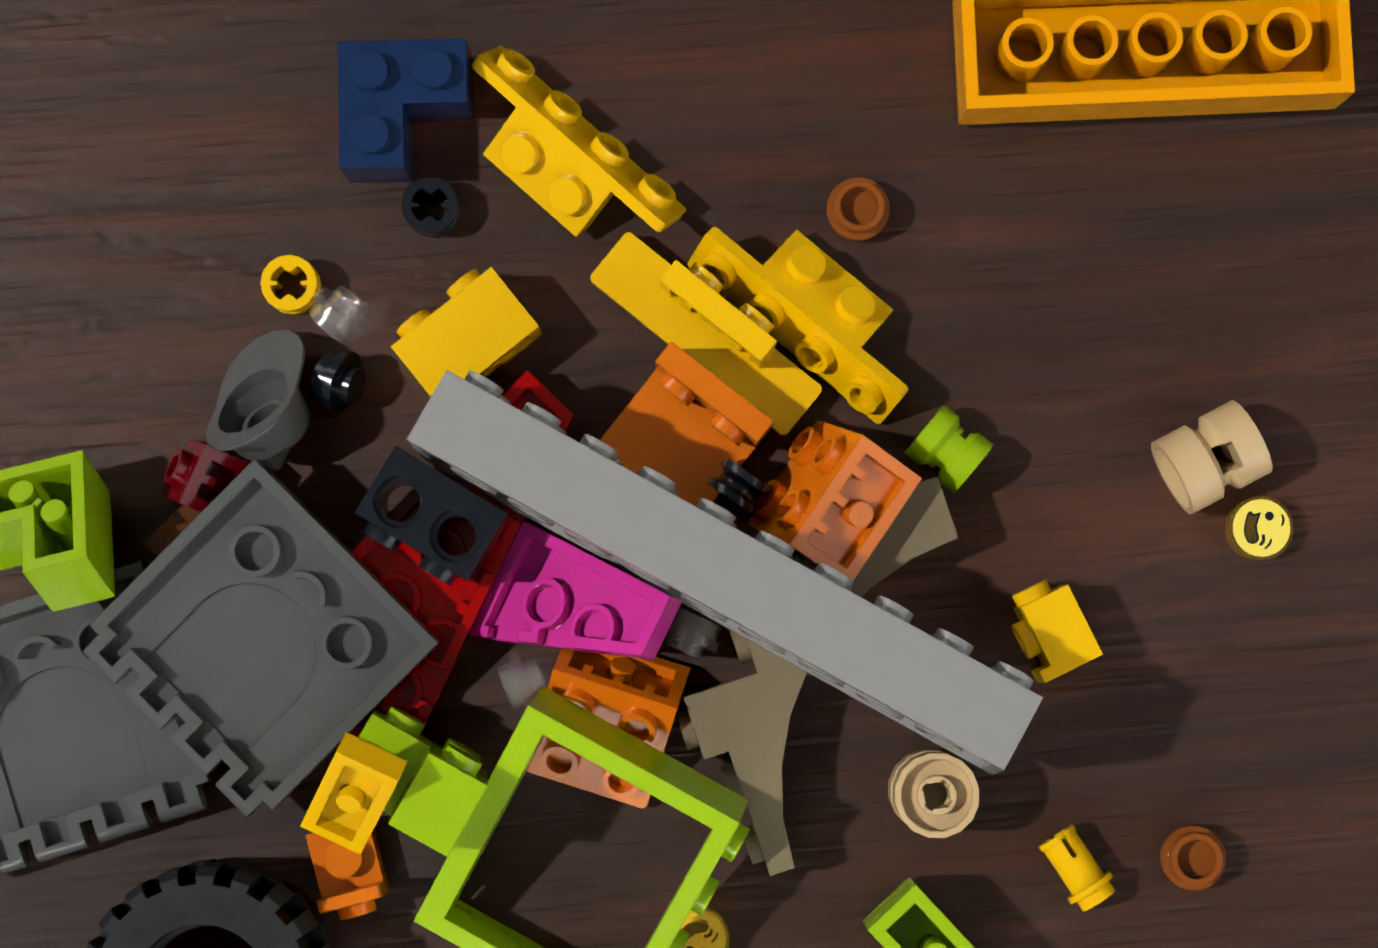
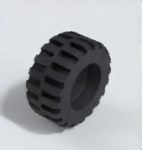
[86,859,334,948]

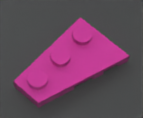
[469,521,682,660]

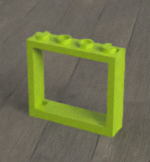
[414,686,750,948]

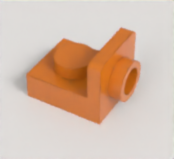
[305,829,390,920]

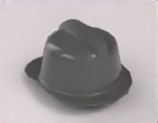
[205,330,311,471]

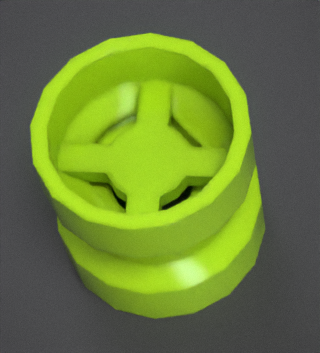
[904,404,994,493]

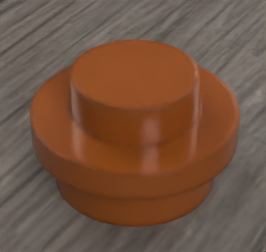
[826,177,890,241]
[1160,825,1226,891]

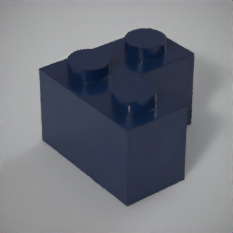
[337,38,474,183]

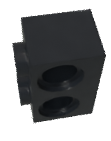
[355,446,513,586]

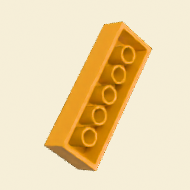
[952,0,1355,125]

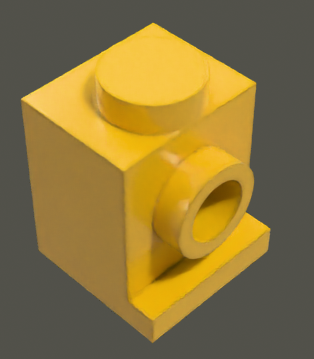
[1011,579,1103,683]

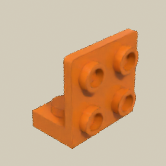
[600,341,774,506]
[748,420,922,581]
[527,649,690,808]

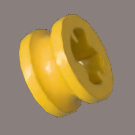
[260,255,322,315]

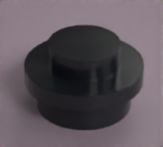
[310,350,366,413]

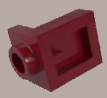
[163,440,249,513]

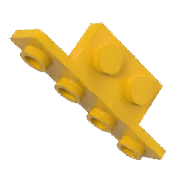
[471,46,686,237]
[687,227,909,424]
[590,232,822,436]

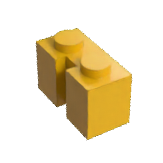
[390,267,543,397]

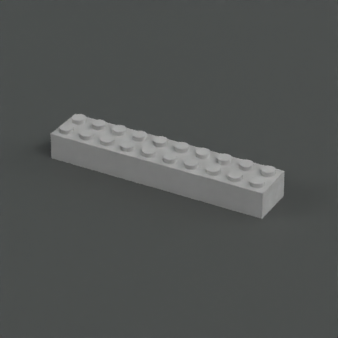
[406,370,1043,775]

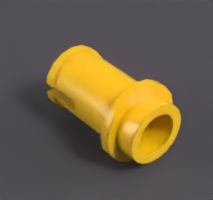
[1038,824,1115,912]

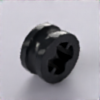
[401,176,461,238]
[706,457,772,516]

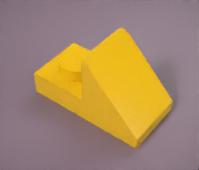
[300,732,408,854]

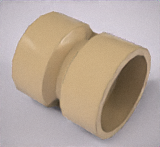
[1151,400,1273,514]
[888,749,979,838]

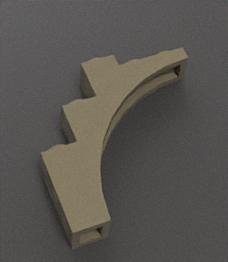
[676,477,958,876]

